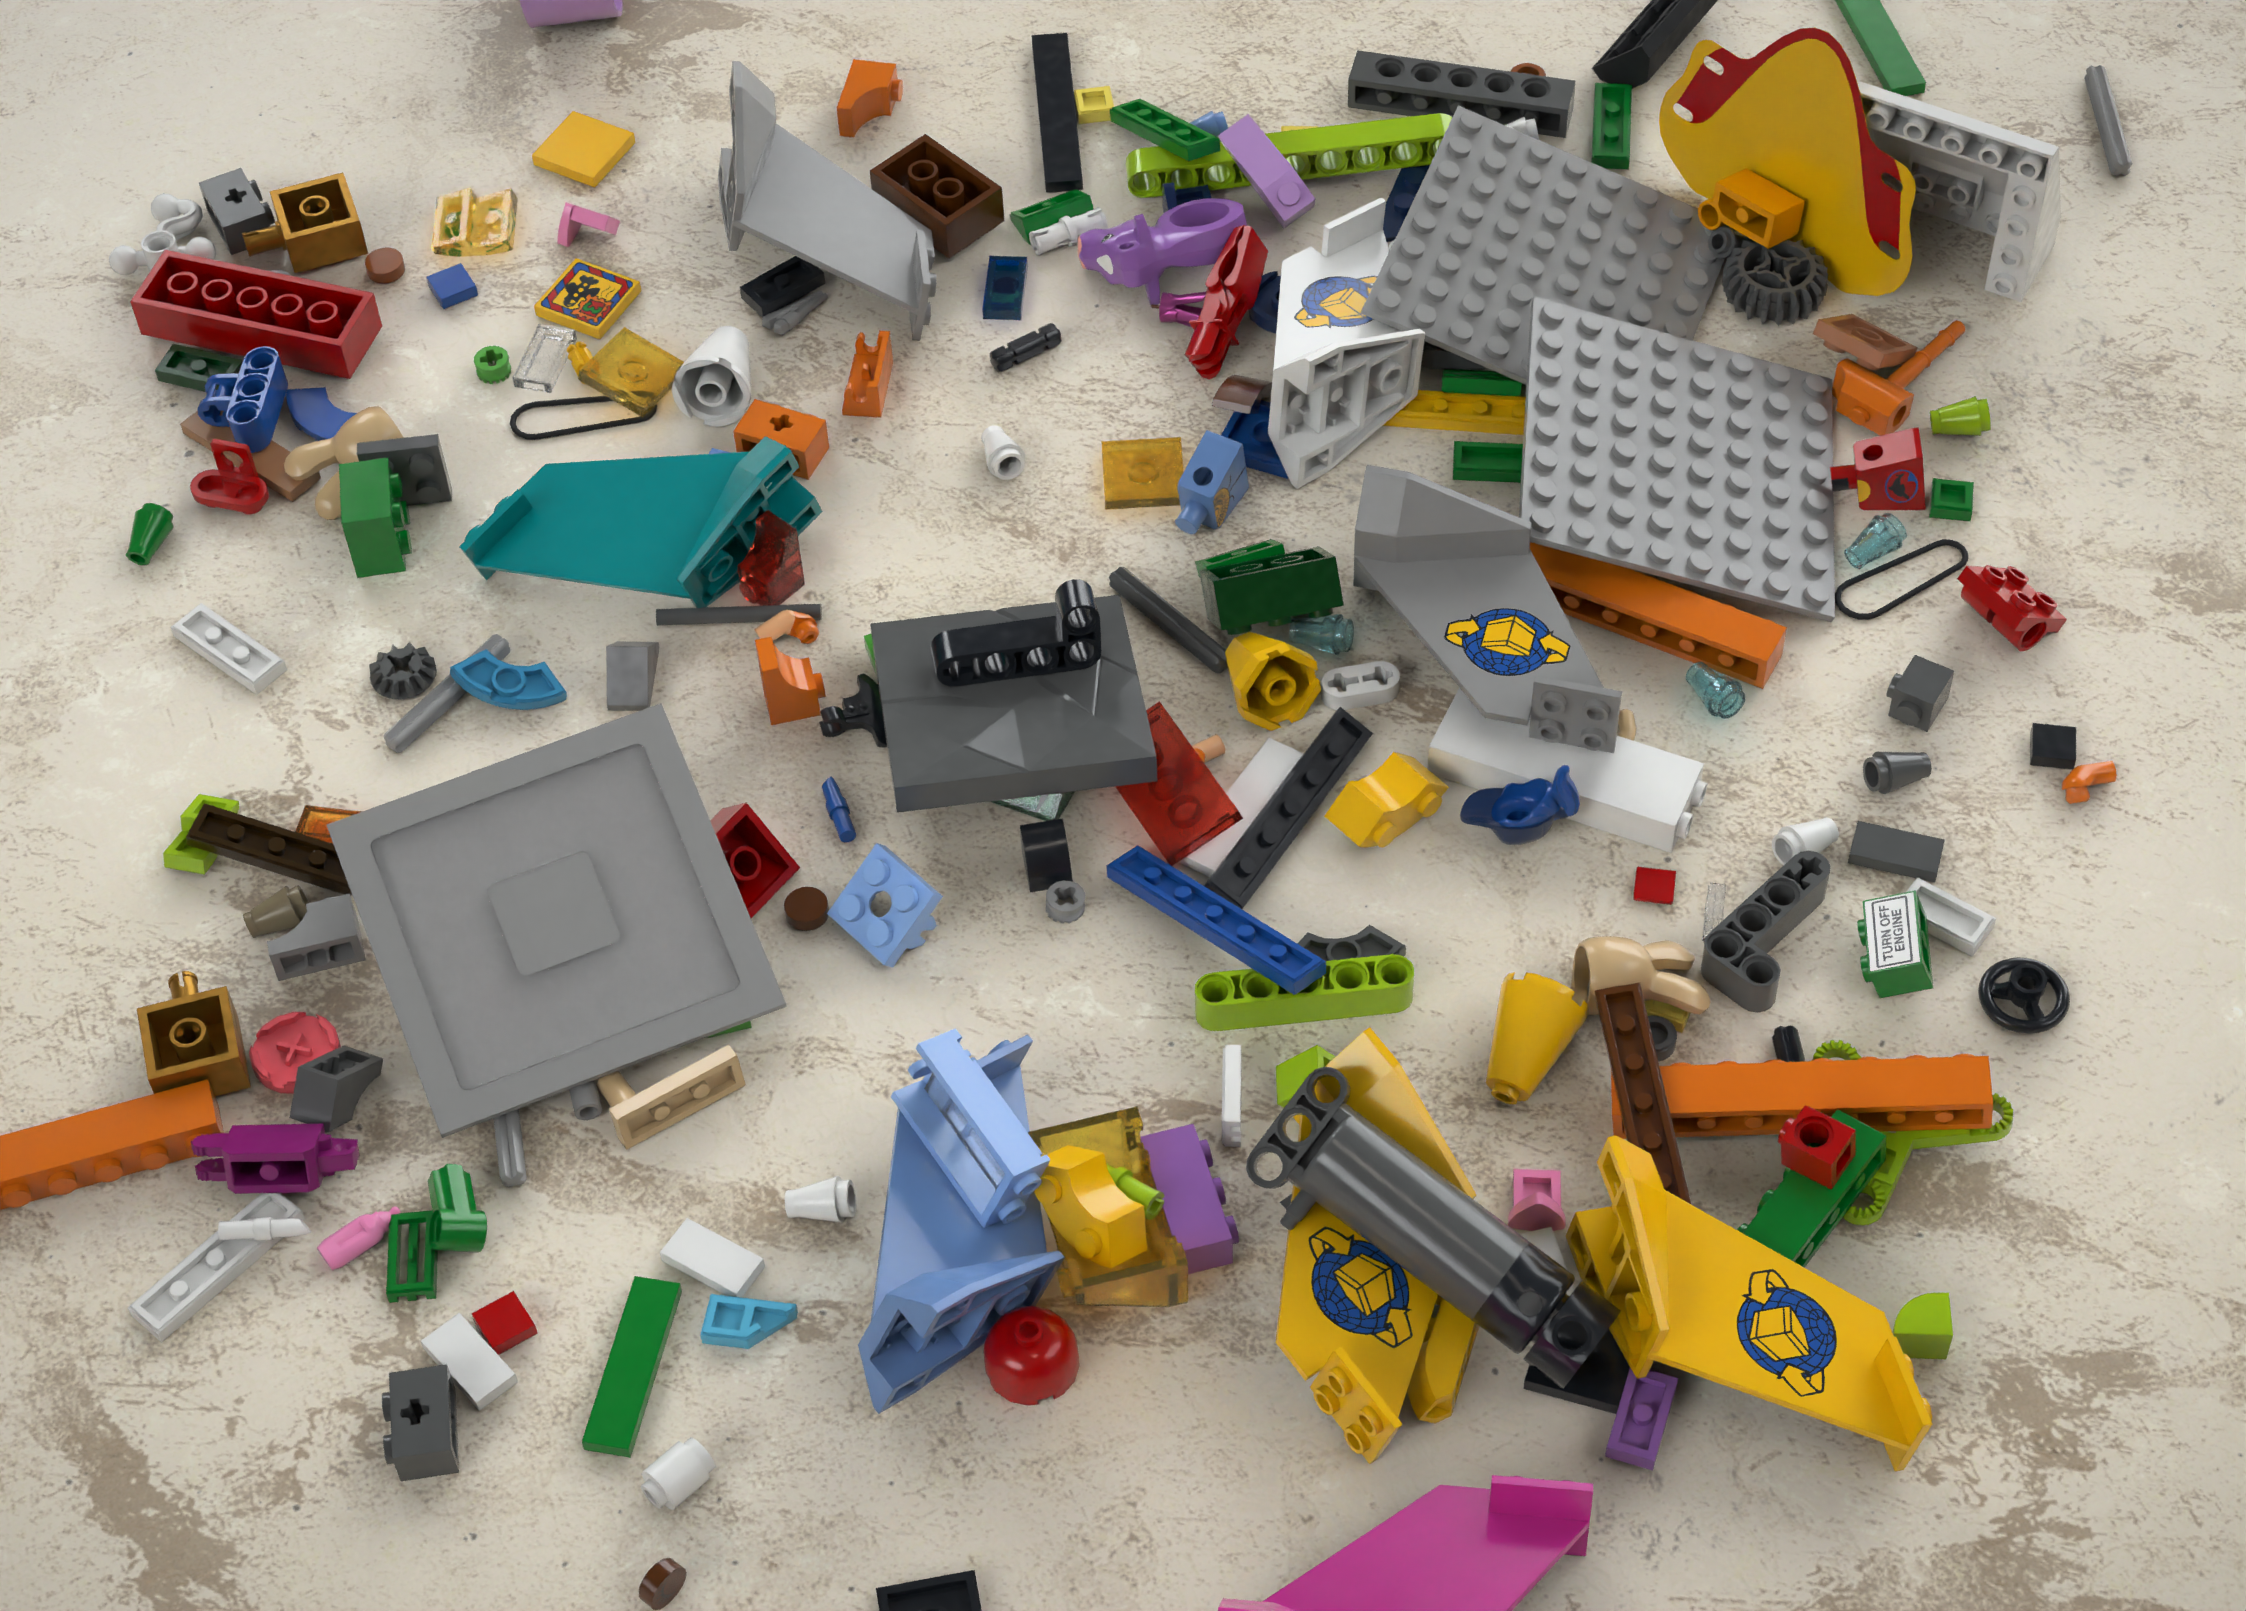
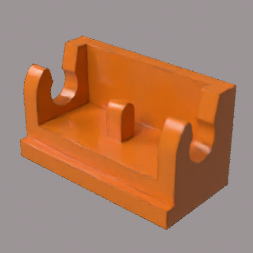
[842,330,893,417]

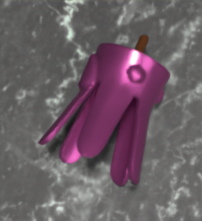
[1151,292,1206,328]

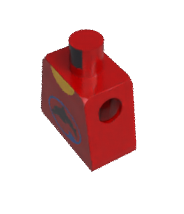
[1830,427,1926,510]

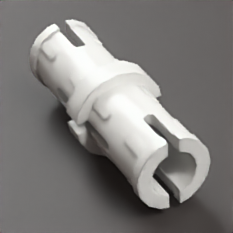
[1029,207,1108,255]

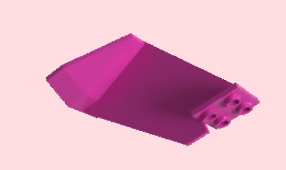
[1218,1475,1593,1611]

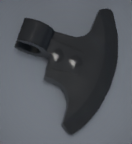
[819,673,887,748]

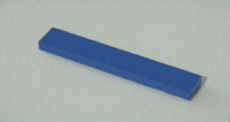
[1106,845,1326,995]

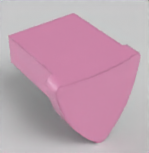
[557,203,620,247]
[1508,1169,1566,1231]

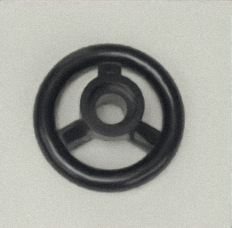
[1978,957,2070,1034]

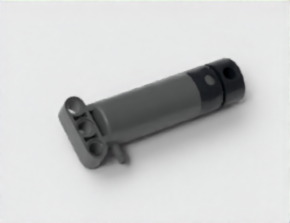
[1246,1067,1621,1389]

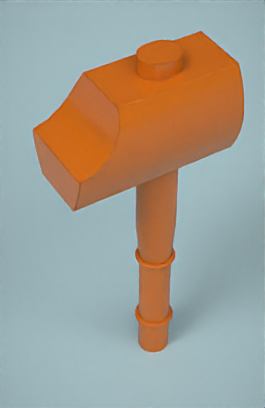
[1832,320,1965,436]

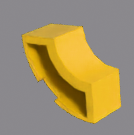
[1324,752,1449,848]
[1034,1145,1147,1268]

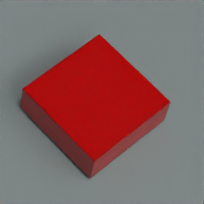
[472,1291,538,1355]

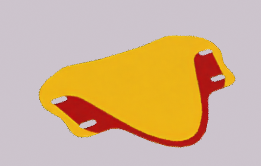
[1659,27,1916,296]

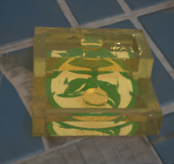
[431,187,518,257]

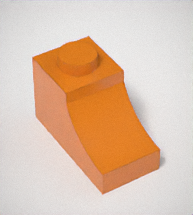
[837,59,903,137]
[755,637,826,725]

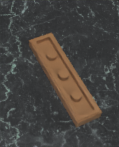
[180,410,321,502]

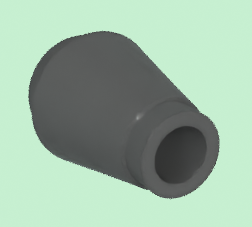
[1863,751,1932,794]

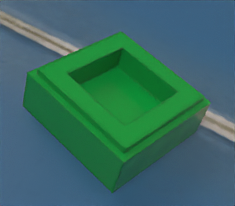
[1929,478,1974,522]

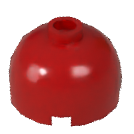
[983,1306,1080,1406]

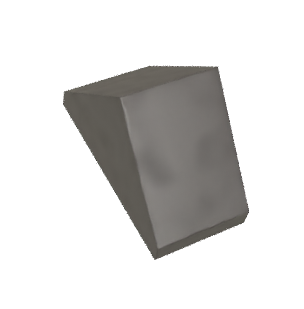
[606,641,660,711]

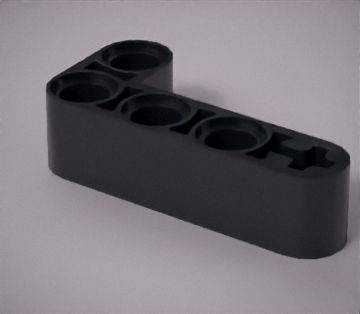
[930,579,1102,686]

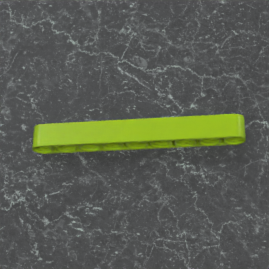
[1125,113,1452,198]

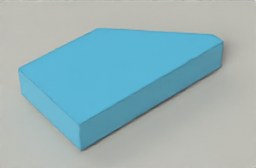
[700,1294,798,1349]

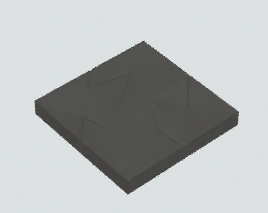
[870,595,1158,812]

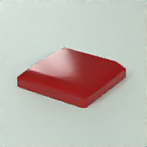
[1633,867,1676,905]

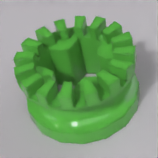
[474,346,512,384]

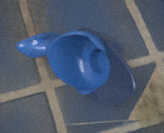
[1460,765,1580,845]

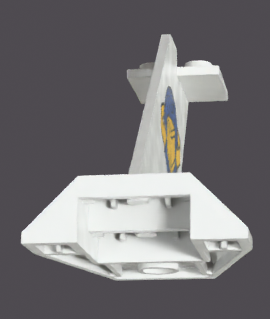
[1268,198,1425,489]

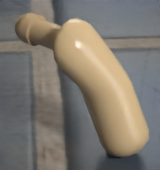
[1618,709,1636,741]

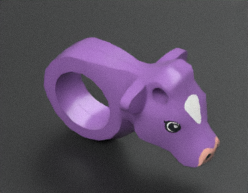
[1078,198,1247,305]

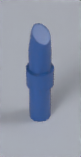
[822,776,856,843]

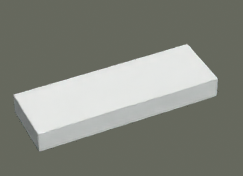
[171,603,287,695]

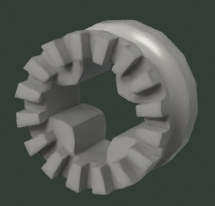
[1046,881,1085,923]

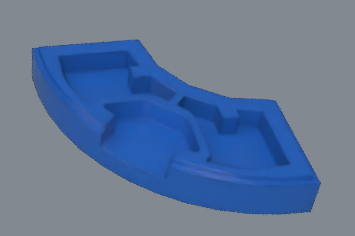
[286,387,357,441]

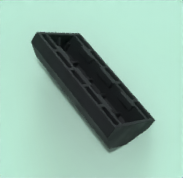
[1592,0,1718,89]

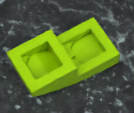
[163,794,239,875]

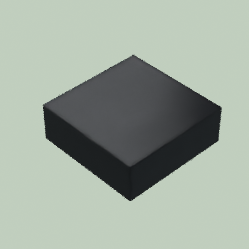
[2030,723,2076,770]

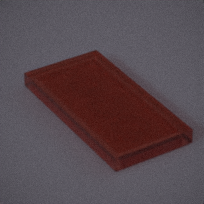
[1115,701,1243,866]

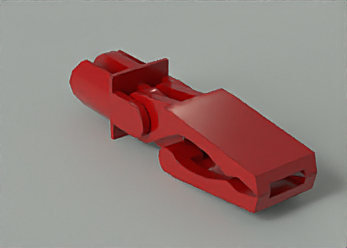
[1184,225,1268,379]

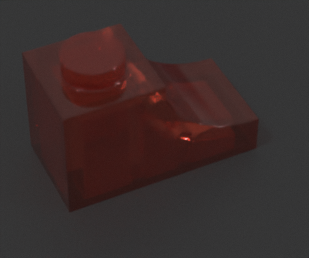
[737,510,805,606]

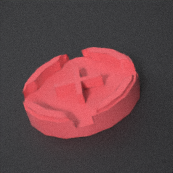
[249,1012,341,1094]

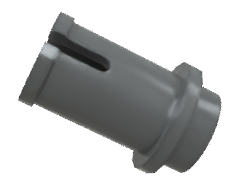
[1708,227,1753,258]

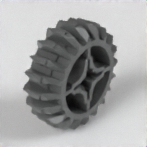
[1722,239,1829,326]

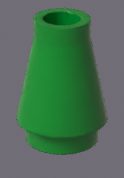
[126,503,174,566]

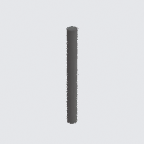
[656,604,822,626]

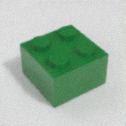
[339,458,412,578]

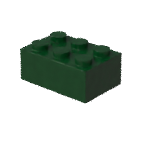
[1199,546,1344,635]

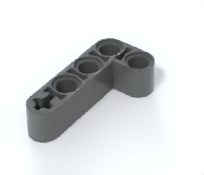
[1700,851,1830,1013]

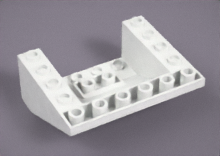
[1857,81,2061,302]

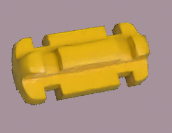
[566,341,601,385]

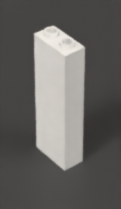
[1428,688,1708,853]

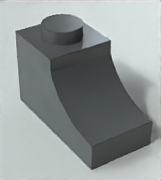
[289,1045,383,1133]

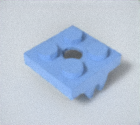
[827,843,943,967]

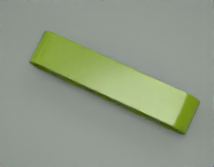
[1195,954,1414,1031]

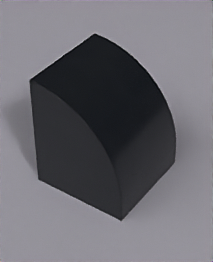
[1020,819,1073,893]

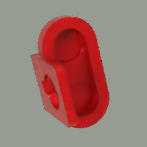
[190,439,269,514]

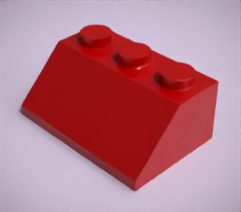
[710,802,800,918]

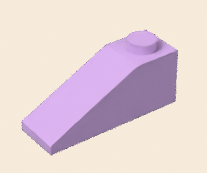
[1217,114,1316,229]

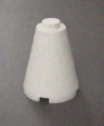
[672,326,751,427]

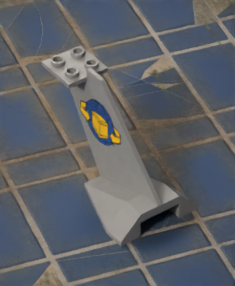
[1353,465,1622,753]

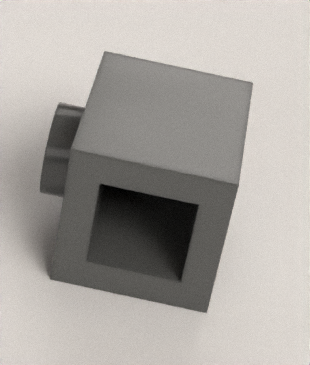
[1886,655,1954,732]

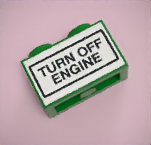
[1857,890,1933,998]

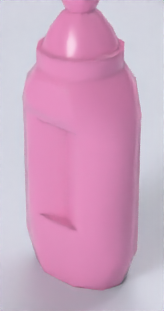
[317,1207,401,1270]

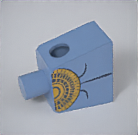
[1175,430,1249,534]

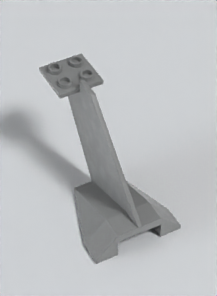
[718,61,936,341]

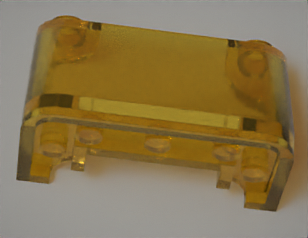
[1028,1106,1188,1307]

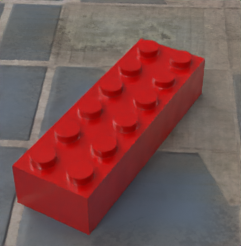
[130,250,382,379]

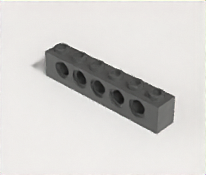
[1348,50,1576,138]

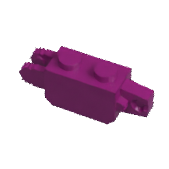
[191,1123,360,1194]

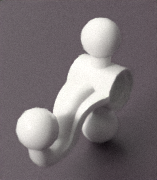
[109,193,216,275]

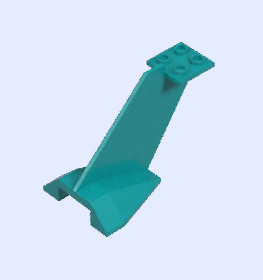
[459,436,823,608]

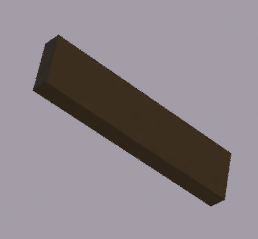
[186,803,352,896]

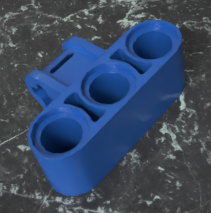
[197,346,288,453]

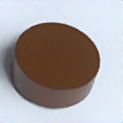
[784,887,829,931]

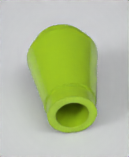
[1930,396,1991,436]

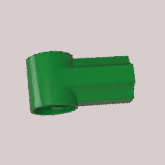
[427,1164,487,1253]

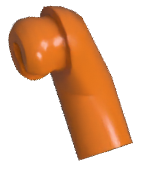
[2062,761,2117,804]

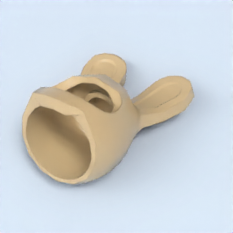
[284,406,404,520]
[1570,936,1711,1015]

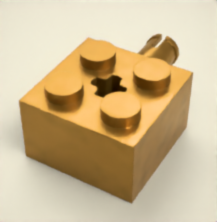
[242,172,368,273]
[137,971,251,1096]

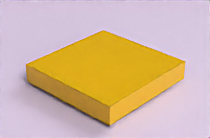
[532,111,636,187]

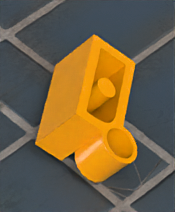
[1698,168,1805,249]

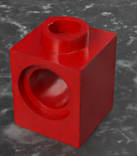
[1778,1105,1856,1190]

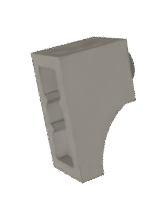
[267,894,366,981]

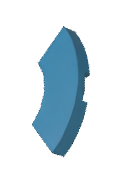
[450,649,567,710]

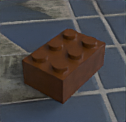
[870,134,1005,259]

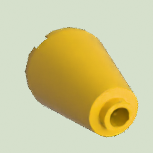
[1486,972,1589,1105]

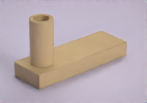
[597,1045,746,1150]

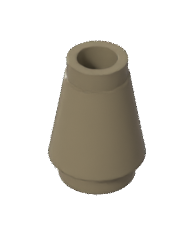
[243,885,309,938]

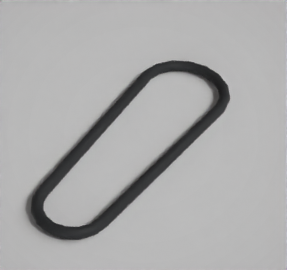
[510,393,657,440]
[1835,539,1969,620]

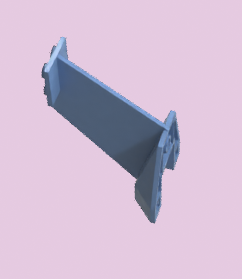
[858,1034,1065,1414]

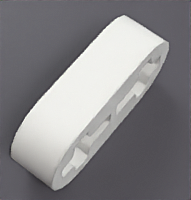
[1321,661,1400,710]

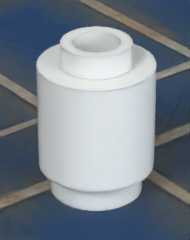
[641,1437,716,1510]

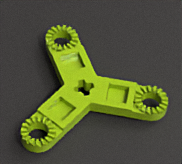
[1813,1040,2013,1226]

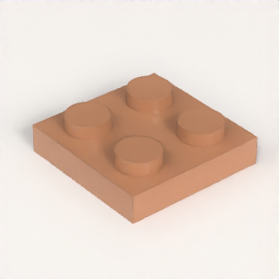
[1812,314,1918,371]

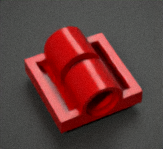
[1957,565,2067,651]

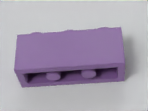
[1140,1123,1239,1277]

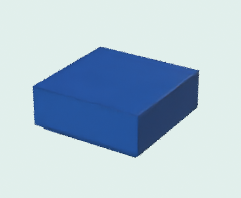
[426,263,478,309]

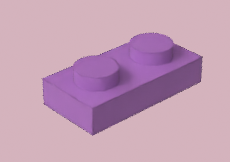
[1605,1368,1678,1470]

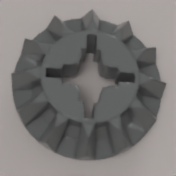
[369,642,437,699]

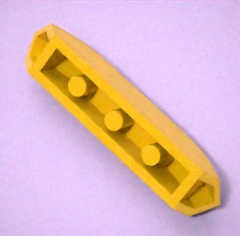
[1407,1295,1480,1424]

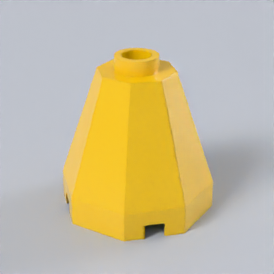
[1225,632,1321,731]

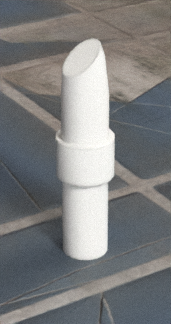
[218,1217,311,1241]

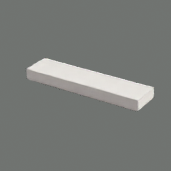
[1180,738,1303,877]
[128,1193,305,1343]

